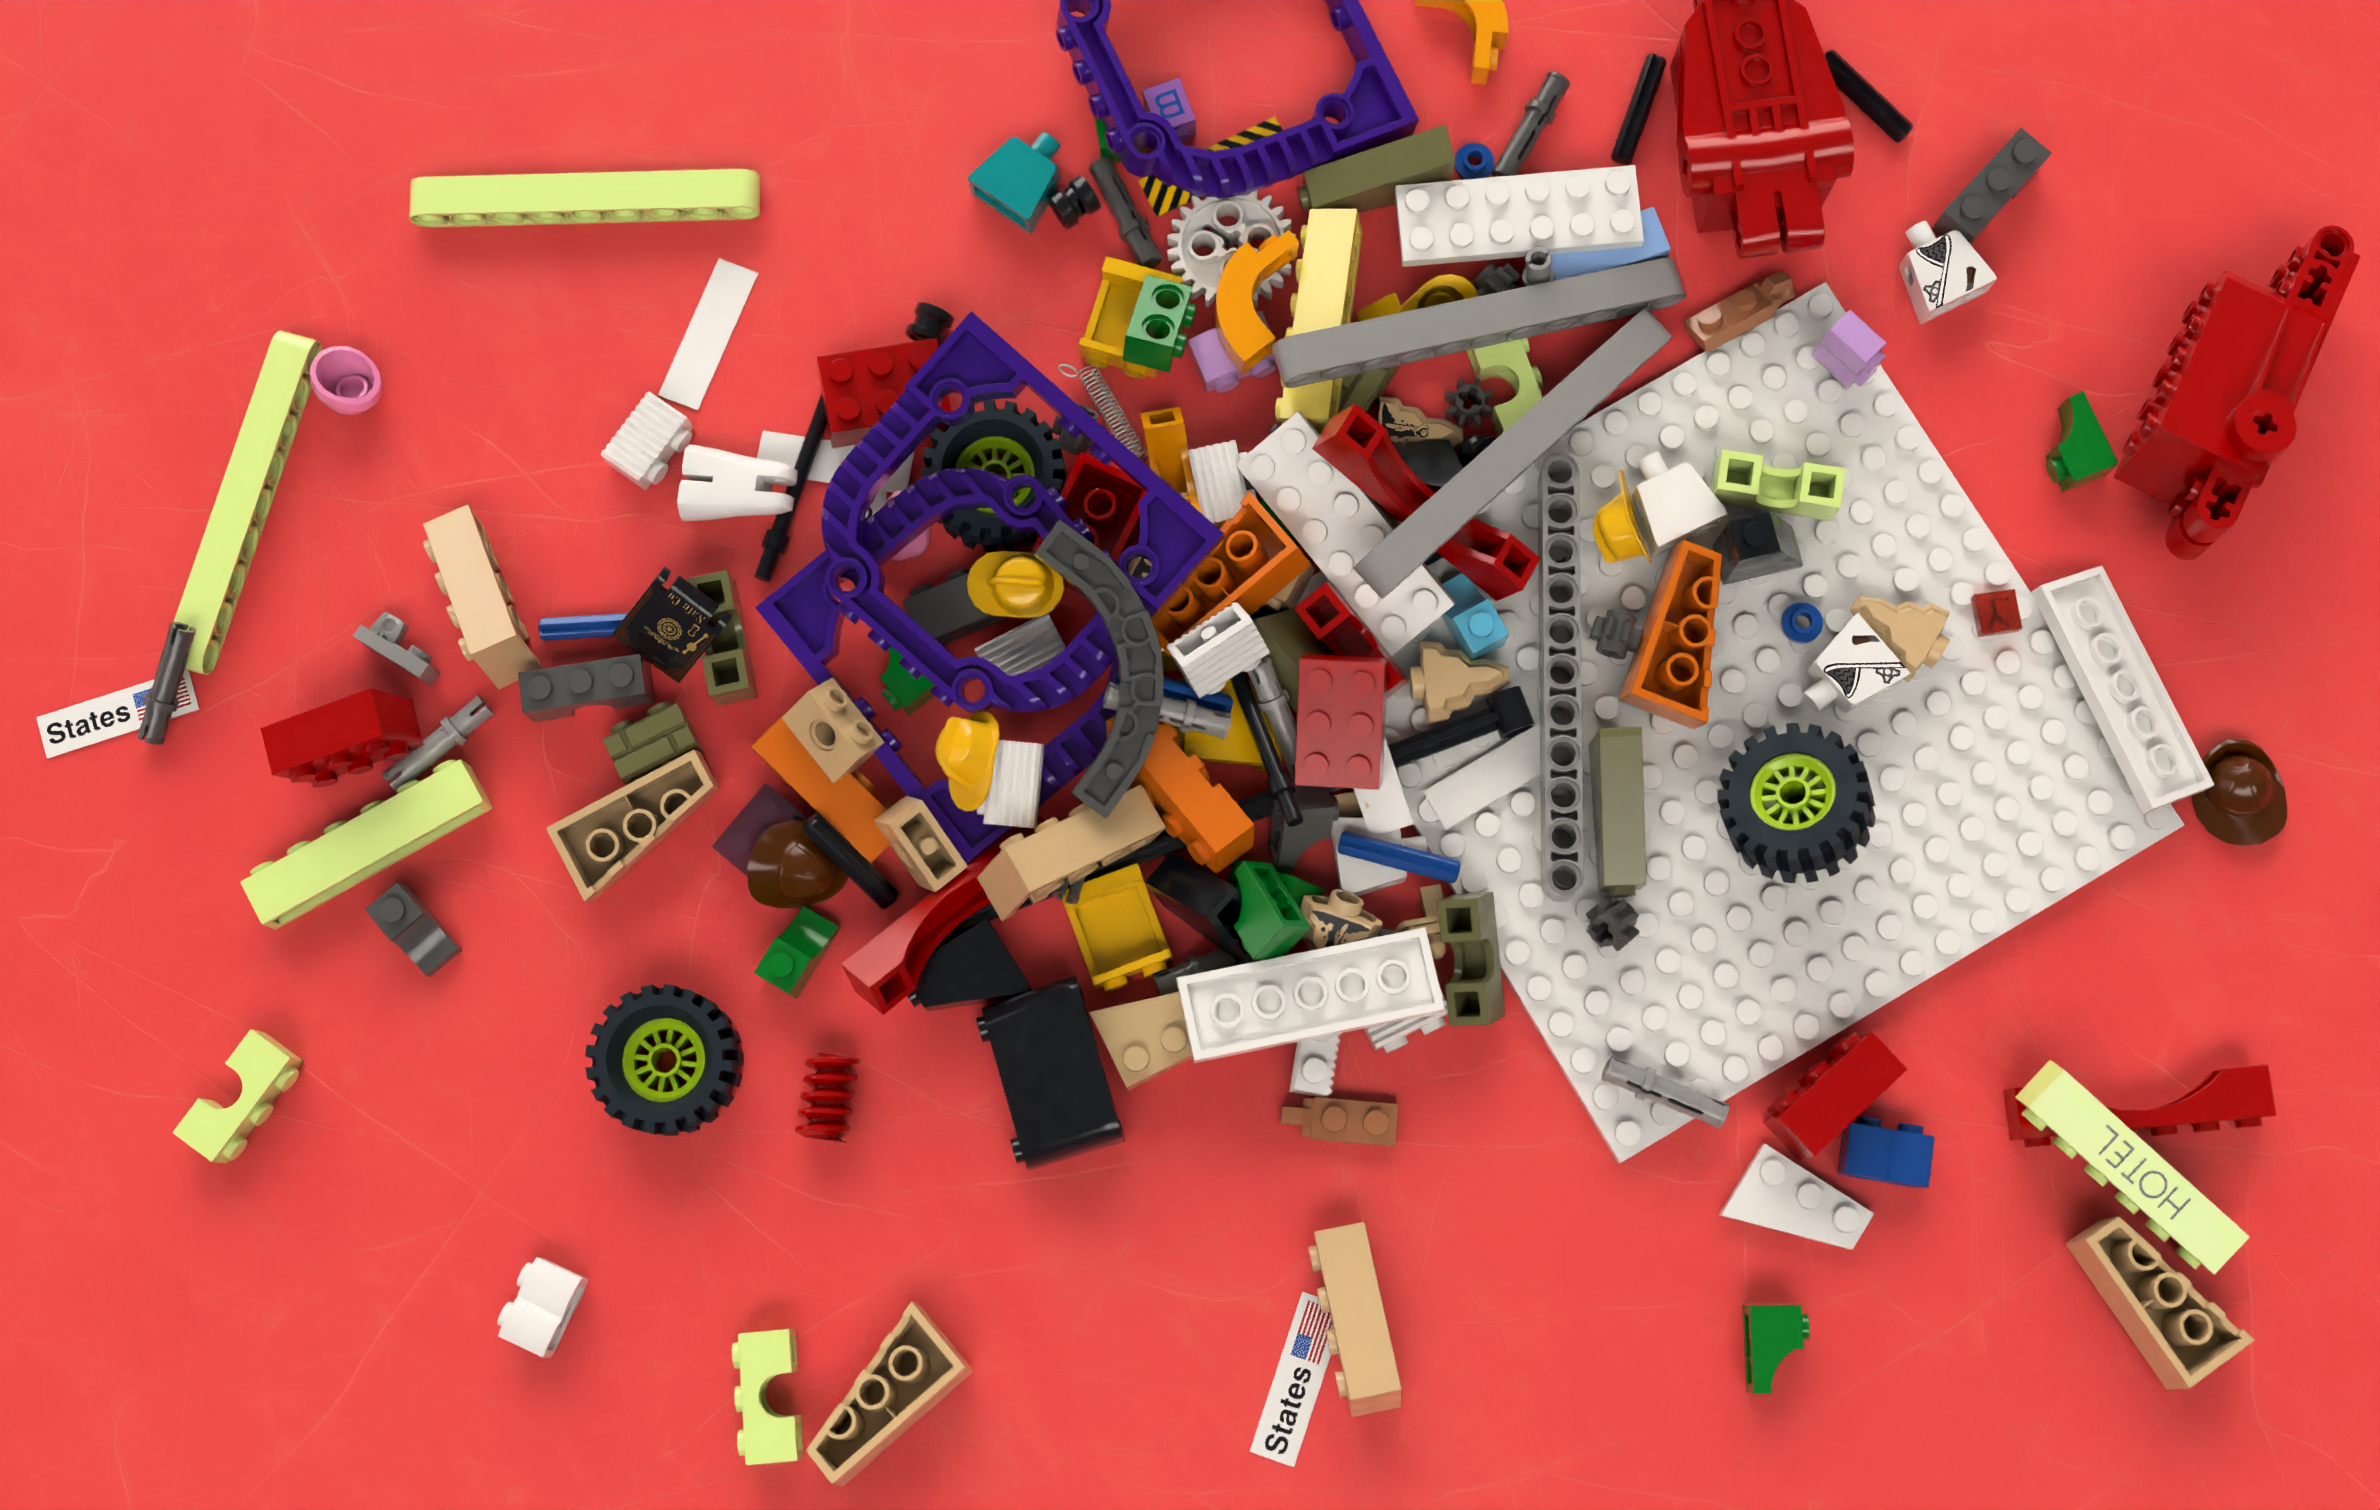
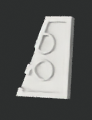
[1719,1144,1874,1250]

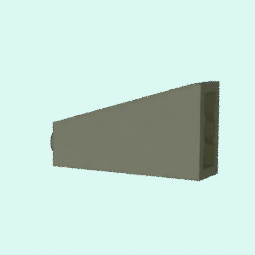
[1297,125,1455,213]
[1253,608,1335,714]
[1589,727,1646,898]

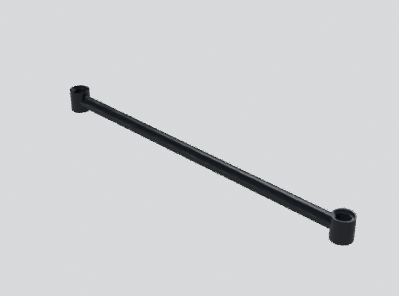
[933,686,1535,952]

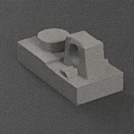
[353,612,440,686]

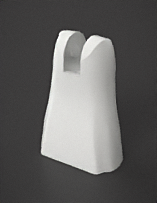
[677,444,798,522]

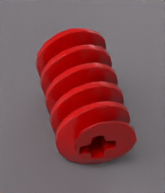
[795,1053,860,1143]

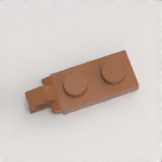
[1683,271,1795,352]
[1280,1097,1398,1147]

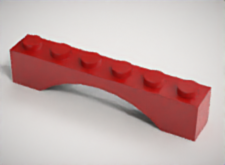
[1312,403,1541,601]
[841,815,1046,1015]
[2003,1065,2276,1148]

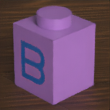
[1142,77,1196,144]

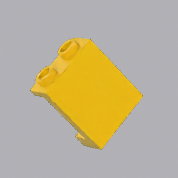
[1078,256,1183,379]
[1173,678,1281,771]
[1062,863,1173,992]

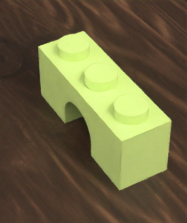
[1466,338,1543,437]
[1711,449,1846,521]
[172,1029,303,1164]
[732,1328,804,1465]

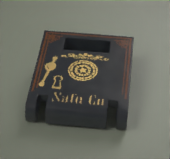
[612,566,732,683]

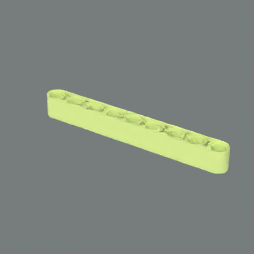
[409,169,760,227]
[174,331,322,675]

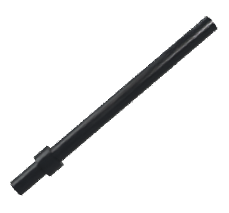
[754,393,827,582]
[1230,672,1304,827]

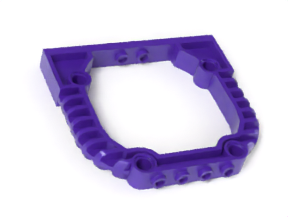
[1056,0,1419,199]
[821,311,1224,713]
[755,468,1118,864]

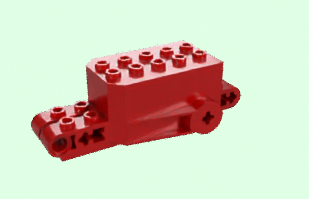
[1669,0,1854,259]
[2113,225,2361,560]

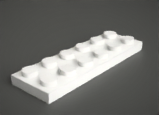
[1394,165,1644,267]
[1235,411,1457,656]
[2031,565,2215,814]
[1176,927,1445,1063]

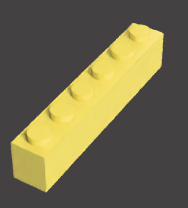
[1275,209,1363,435]

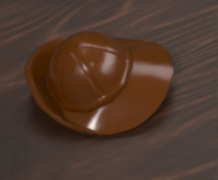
[2192,739,2287,845]
[747,819,848,908]

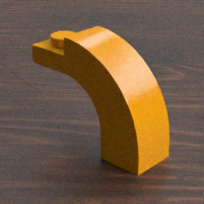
[1414,0,1508,85]
[1215,230,1299,375]
[1140,406,1202,514]

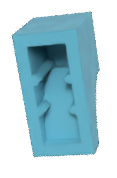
[1441,573,1509,660]

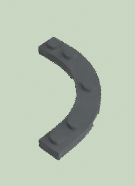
[1033,519,1164,818]

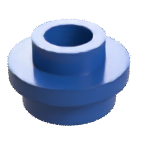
[1455,143,1494,180]
[1781,602,1823,644]

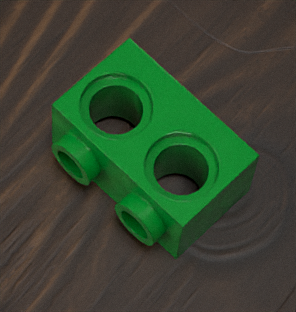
[1123,275,1197,372]

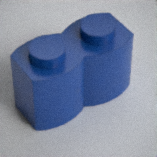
[1837,1116,1935,1188]

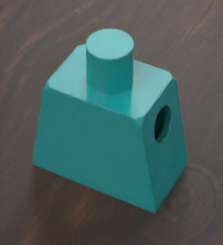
[968,132,1061,234]

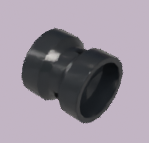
[1046,175,1101,230]

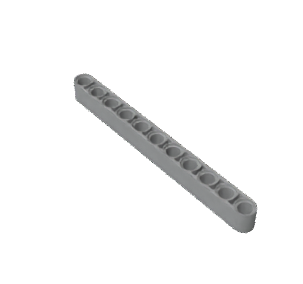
[1272,257,1687,388]
[1353,307,1673,599]
[1538,453,1584,902]

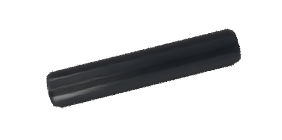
[1824,49,1913,142]
[1611,54,1667,165]
[802,814,899,909]

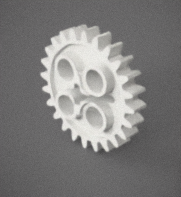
[1167,190,1296,308]

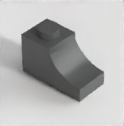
[1267,782,1339,873]
[365,882,462,977]

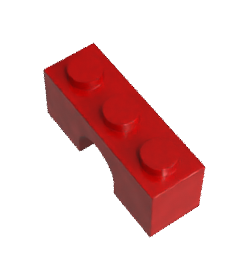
[1294,582,1410,700]

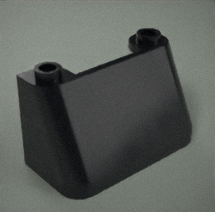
[976,975,1125,1170]

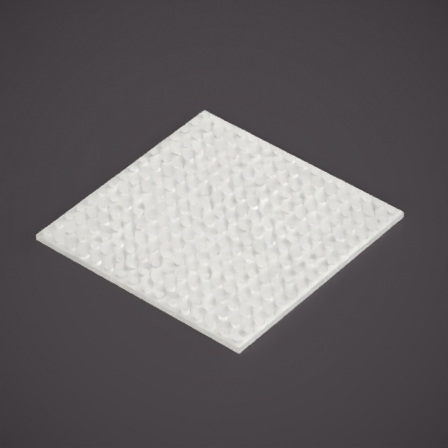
[1281,282,2184,1164]

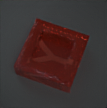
[1971,589,2023,637]

